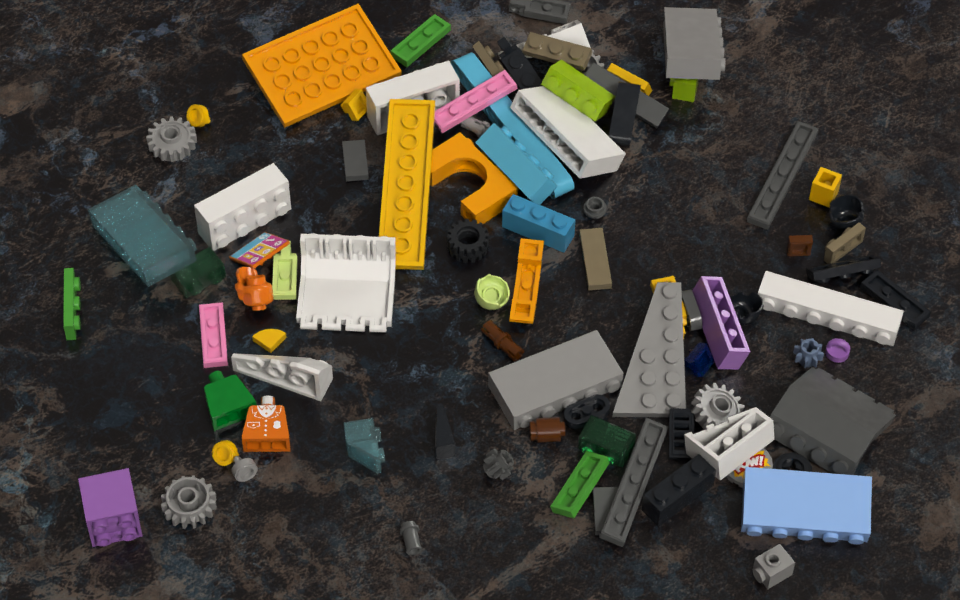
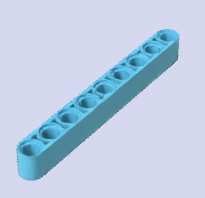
[451,52,574,199]

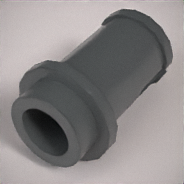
[399,521,422,555]

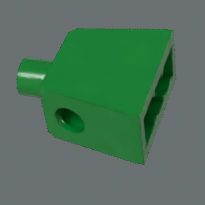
[204,371,256,431]

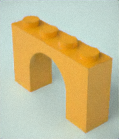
[430,132,519,224]

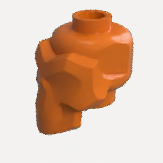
[235,267,274,311]

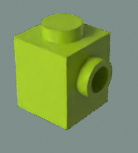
[669,78,699,102]

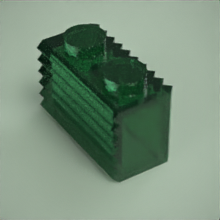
[169,247,226,298]
[578,415,636,467]

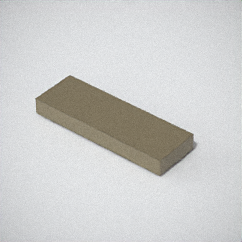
[579,228,612,290]

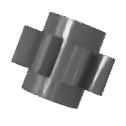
[483,448,514,480]

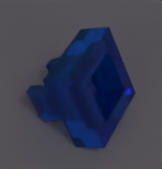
[684,342,715,377]

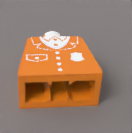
[242,396,291,452]

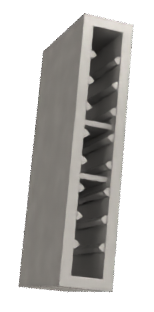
[663,7,725,80]
[488,330,624,430]

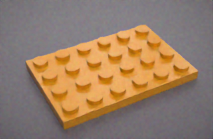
[242,3,402,128]

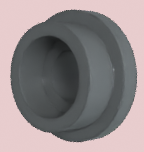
[583,197,606,219]

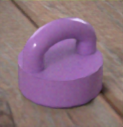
[825,338,850,363]

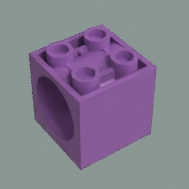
[78,468,143,547]

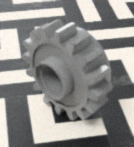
[146,116,197,162]
[691,383,745,430]
[161,475,217,529]

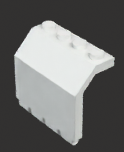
[296,233,396,333]

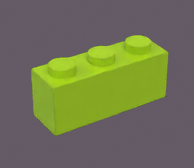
[541,59,616,122]

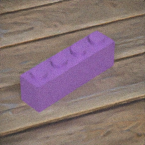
[692,276,750,370]

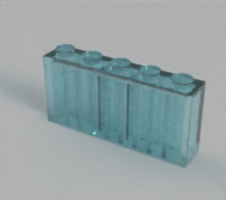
[88,185,197,287]

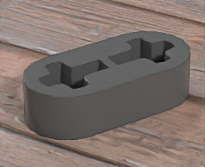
[682,289,702,331]

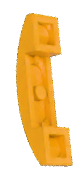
[509,238,544,324]

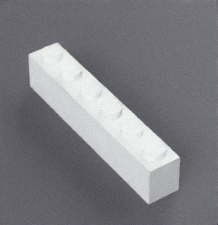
[758,271,904,346]

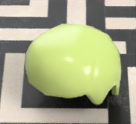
[474,274,510,310]

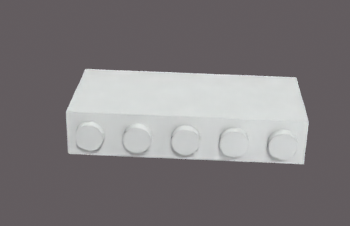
[510,86,626,179]

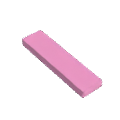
[434,70,518,133]

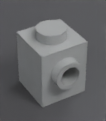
[753,544,795,589]

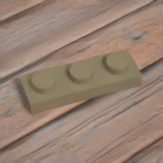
[522,32,593,71]

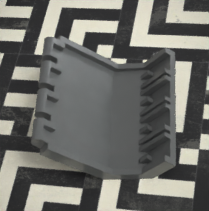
[770,367,896,475]

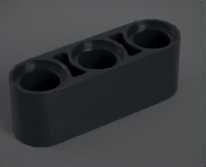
[609,82,641,148]

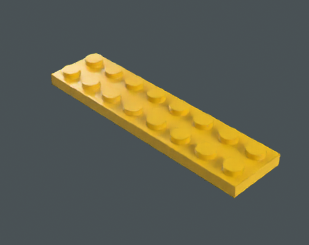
[379,99,436,270]

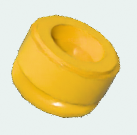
[186,104,211,127]
[212,440,239,466]

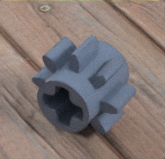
[793,338,824,368]

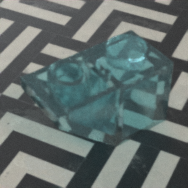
[344,418,385,473]

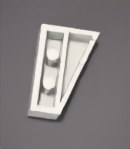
[684,407,775,480]

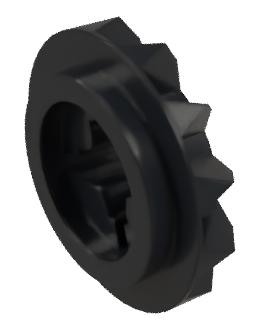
[773,453,813,472]

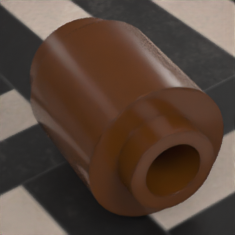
[530,417,565,443]

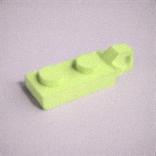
[272,241,298,300]

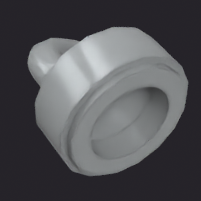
[232,456,258,482]

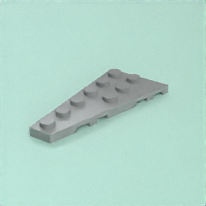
[612,282,686,417]

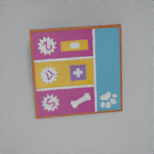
[229,232,290,269]

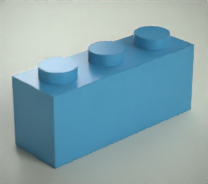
[502,194,575,253]

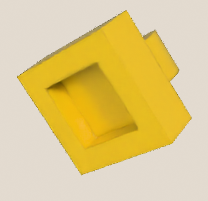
[340,89,367,121]

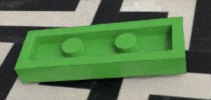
[390,14,451,67]
[63,268,81,340]
[550,451,610,519]

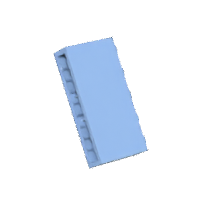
[741,467,872,544]

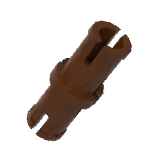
[481,320,524,362]

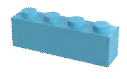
[475,123,558,205]

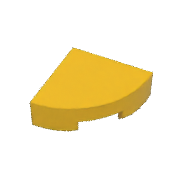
[252,329,286,353]

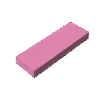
[199,302,228,368]

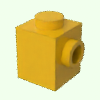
[809,167,842,208]

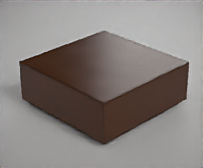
[786,235,813,256]

